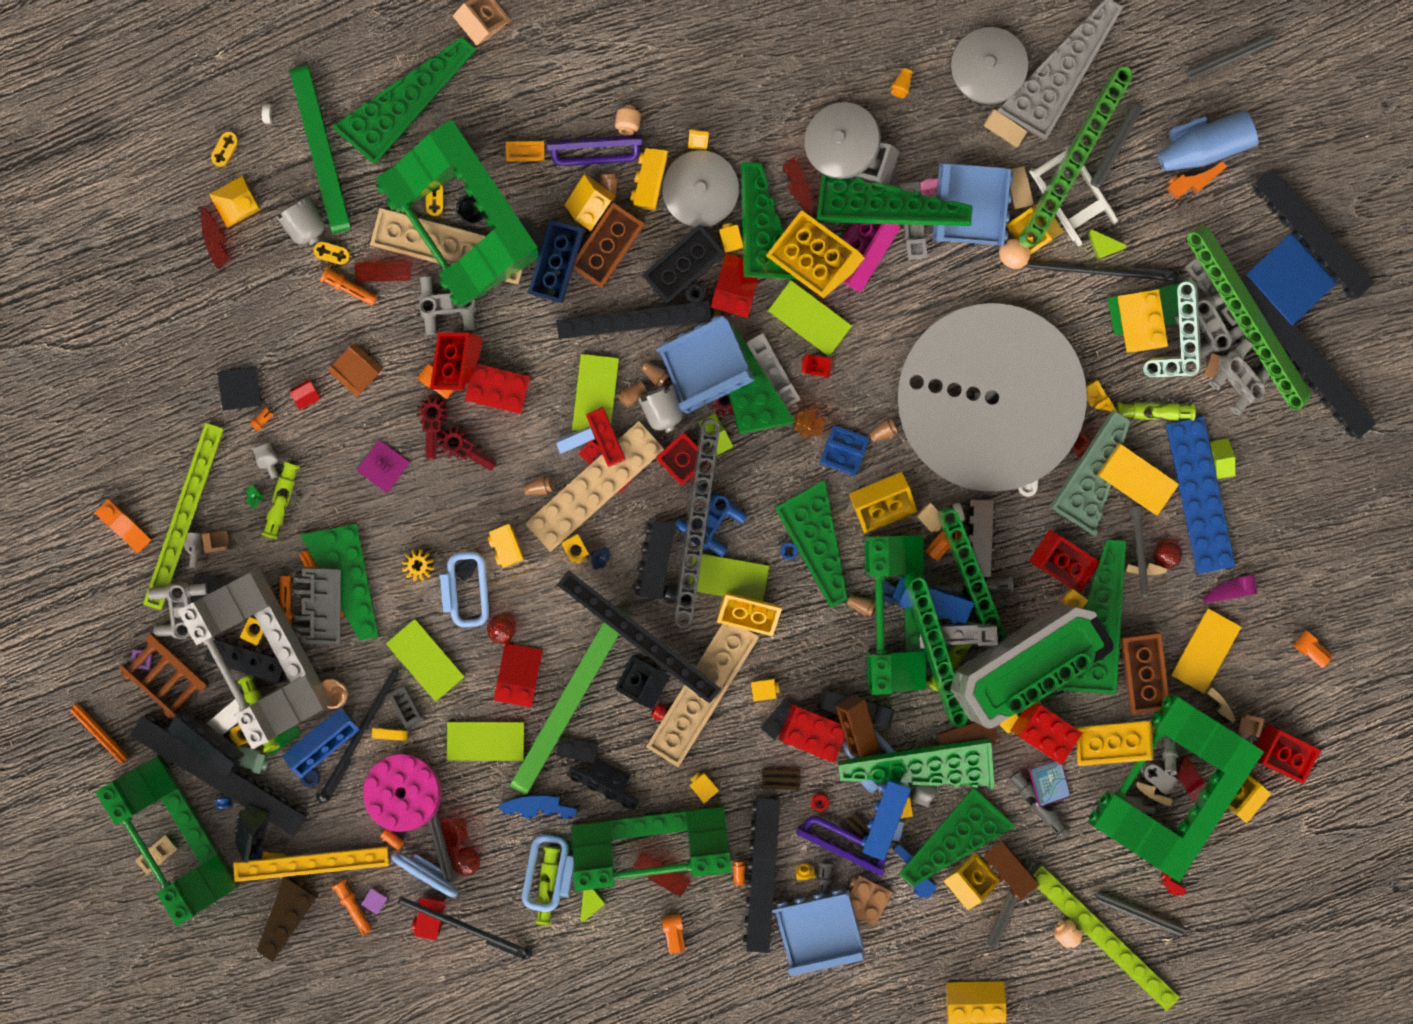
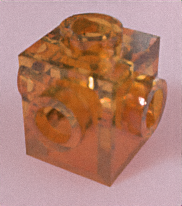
[793,410,826,438]

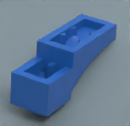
[893,843,938,899]

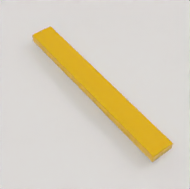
[233,846,389,882]

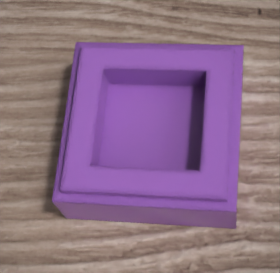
[132,649,153,670]
[361,888,388,914]

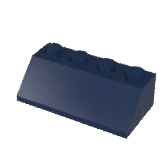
[528,220,585,303]

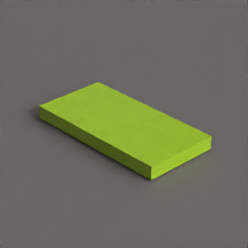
[768,280,852,357]
[572,354,619,431]
[688,554,769,601]
[386,619,465,702]
[447,722,524,761]

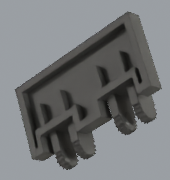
[293,567,341,645]

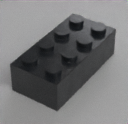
[642,224,725,305]

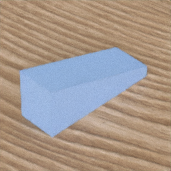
[556,427,595,454]

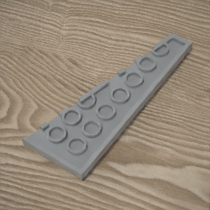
[998,0,1123,141]

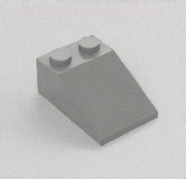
[853,142,900,185]

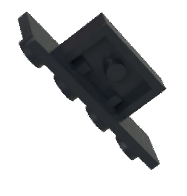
[567,758,640,810]

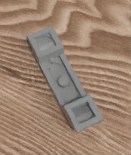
[900,182,928,260]
[1185,257,1237,326]
[746,333,801,408]
[920,624,998,648]

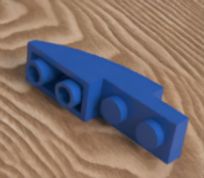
[499,794,578,819]

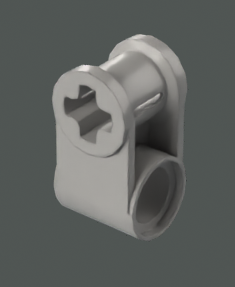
[1140,762,1178,796]

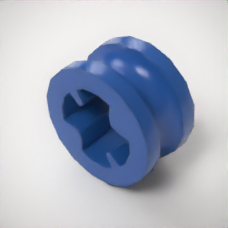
[780,543,798,560]
[214,797,232,809]

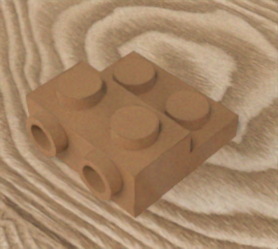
[849,874,893,926]

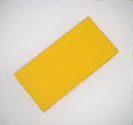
[1097,443,1179,516]
[1171,608,1241,694]
[1076,721,1153,766]

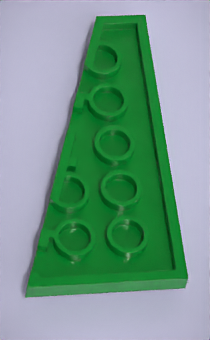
[728,320,795,434]
[775,480,847,608]
[300,524,379,640]
[898,788,1016,887]

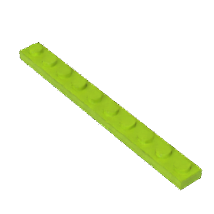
[143,423,224,610]
[1032,865,1180,1011]

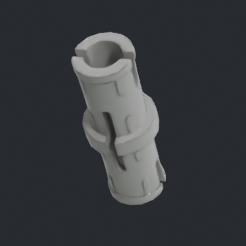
[1163,736,1178,776]

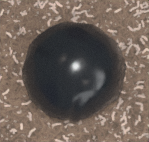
[456,194,485,224]

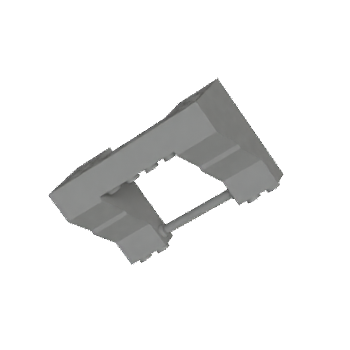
[178,568,332,749]

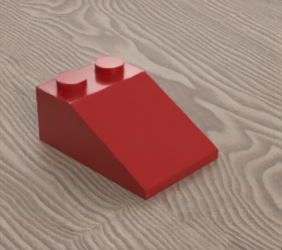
[710,253,758,319]
[430,332,482,391]
[1029,529,1100,594]
[493,643,543,708]
[1256,723,1321,784]

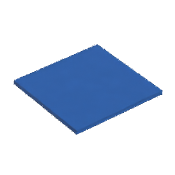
[1246,233,1336,325]

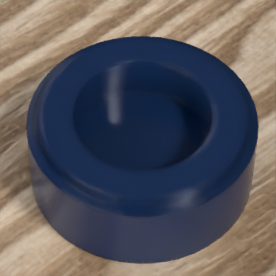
[300,768,320,787]

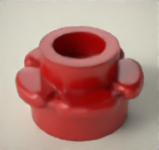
[650,703,667,721]
[810,793,829,812]

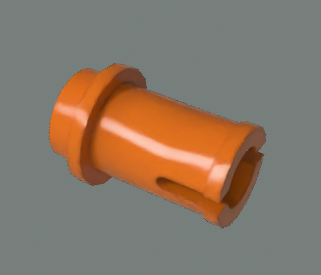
[249,407,274,431]
[380,829,405,851]
[732,860,747,885]

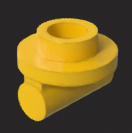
[795,863,816,881]

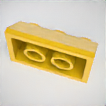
[630,148,668,211]
[1117,289,1168,353]
[849,472,918,534]
[717,592,782,636]
[946,981,1006,1024]

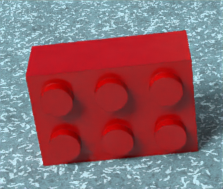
[465,364,531,415]
[1010,702,1083,765]
[778,704,845,763]

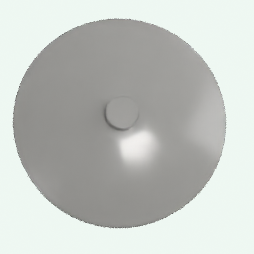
[951,27,1028,104]
[804,102,881,179]
[662,150,739,228]

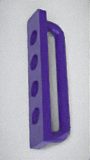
[546,135,643,166]
[796,816,887,876]

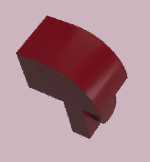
[1175,756,1206,802]

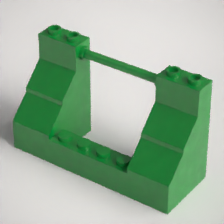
[375,119,538,308]
[864,535,926,695]
[1087,693,1264,882]
[95,755,240,927]
[571,805,732,891]

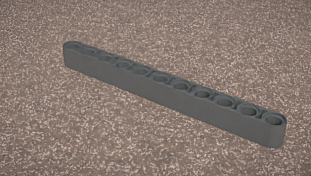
[674,418,720,628]

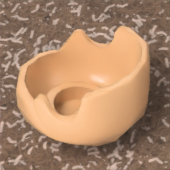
[999,239,1030,269]
[321,679,348,709]

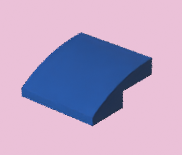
[819,425,869,477]

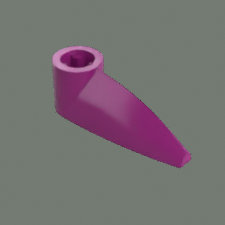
[1203,575,1258,603]

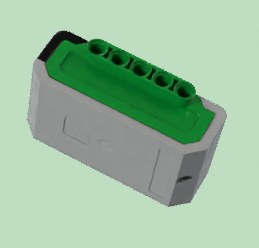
[951,604,1114,728]

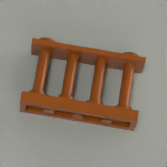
[119,633,209,719]

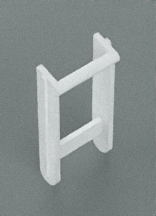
[1029,145,1118,247]

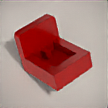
[801,354,834,378]
[1160,872,1187,897]

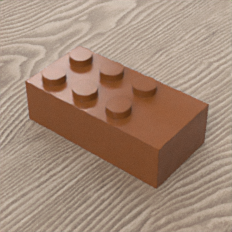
[573,203,645,288]
[1120,631,1169,714]

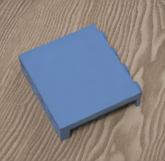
[932,163,1013,246]
[656,315,755,414]
[772,888,866,976]

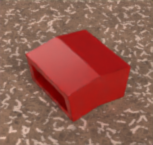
[289,379,321,410]

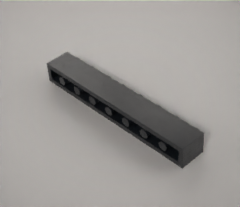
[1252,169,1375,299]
[556,301,711,340]
[743,796,780,953]

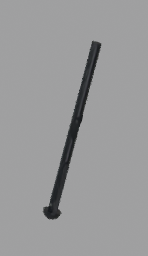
[1027,261,1179,285]
[316,669,399,803]
[398,896,533,960]

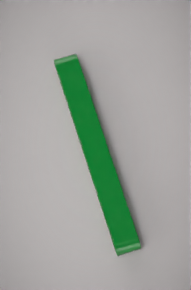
[289,64,352,234]
[938,507,1007,648]
[904,572,968,727]

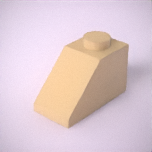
[914,503,942,533]

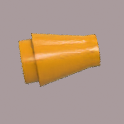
[891,68,913,98]

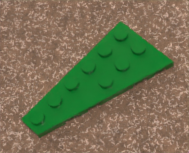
[741,162,798,280]

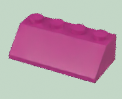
[842,223,901,293]

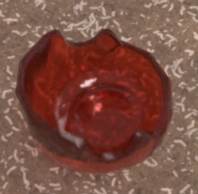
[1153,538,1182,569]
[487,613,517,644]
[450,847,481,876]

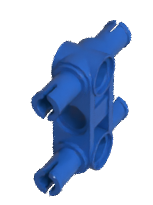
[675,484,748,557]

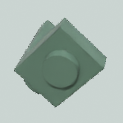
[232,743,269,774]

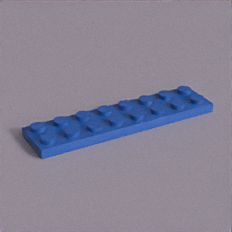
[1165,416,1235,574]

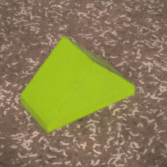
[1088,229,1126,260]
[698,414,733,456]
[1209,438,1236,479]
[580,889,606,921]

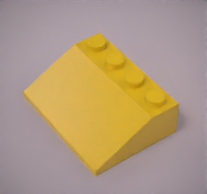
[766,210,865,298]

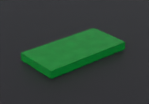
[1107,283,1188,336]

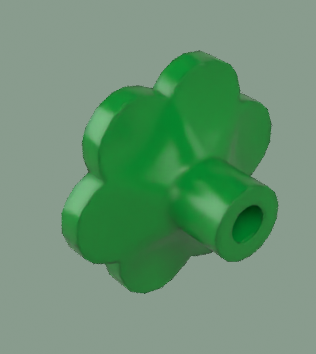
[246,484,264,509]

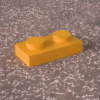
[506,141,545,162]

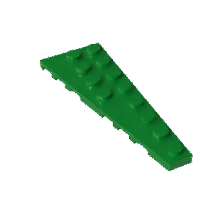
[332,37,476,165]
[817,174,973,226]
[1060,540,1126,694]
[838,738,995,789]

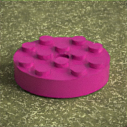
[363,754,442,832]

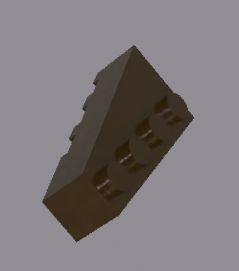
[966,500,995,577]
[257,876,319,962]

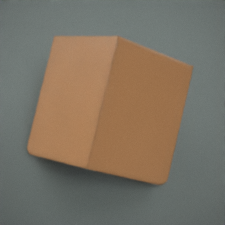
[1204,353,1221,378]
[202,531,230,553]
[1237,713,1264,737]

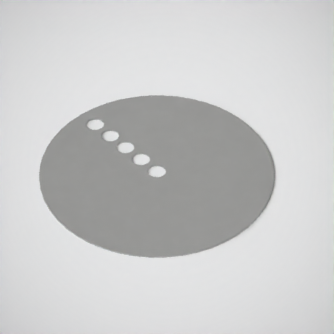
[898,303,1087,492]

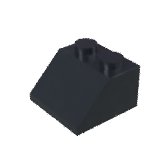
[615,655,670,710]
[234,804,269,863]

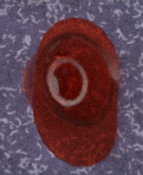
[441,817,468,860]

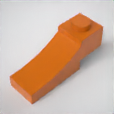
[1166,161,1227,200]
[94,499,152,554]

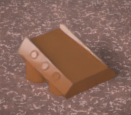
[328,343,383,397]

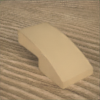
[983,109,1027,148]
[1009,166,1034,209]
[1124,562,1167,575]
[1206,687,1235,723]
[1134,781,1173,806]
[135,835,177,875]

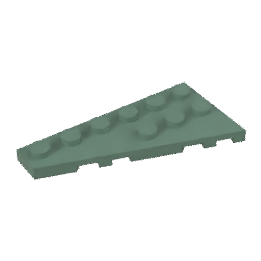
[1049,410,1130,537]

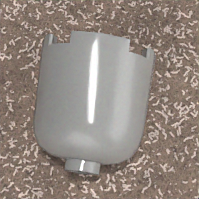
[276,196,324,245]
[638,384,684,433]

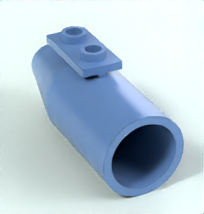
[1158,109,1259,171]

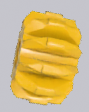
[402,549,434,581]

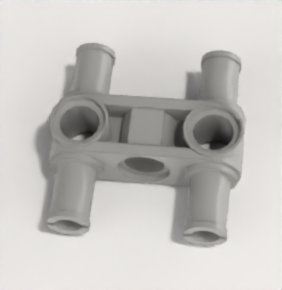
[419,277,476,335]
[1175,293,1245,360]
[1209,339,1270,415]
[148,581,208,639]

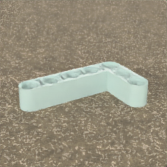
[1143,279,1202,377]

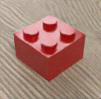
[656,432,709,486]
[411,893,447,940]

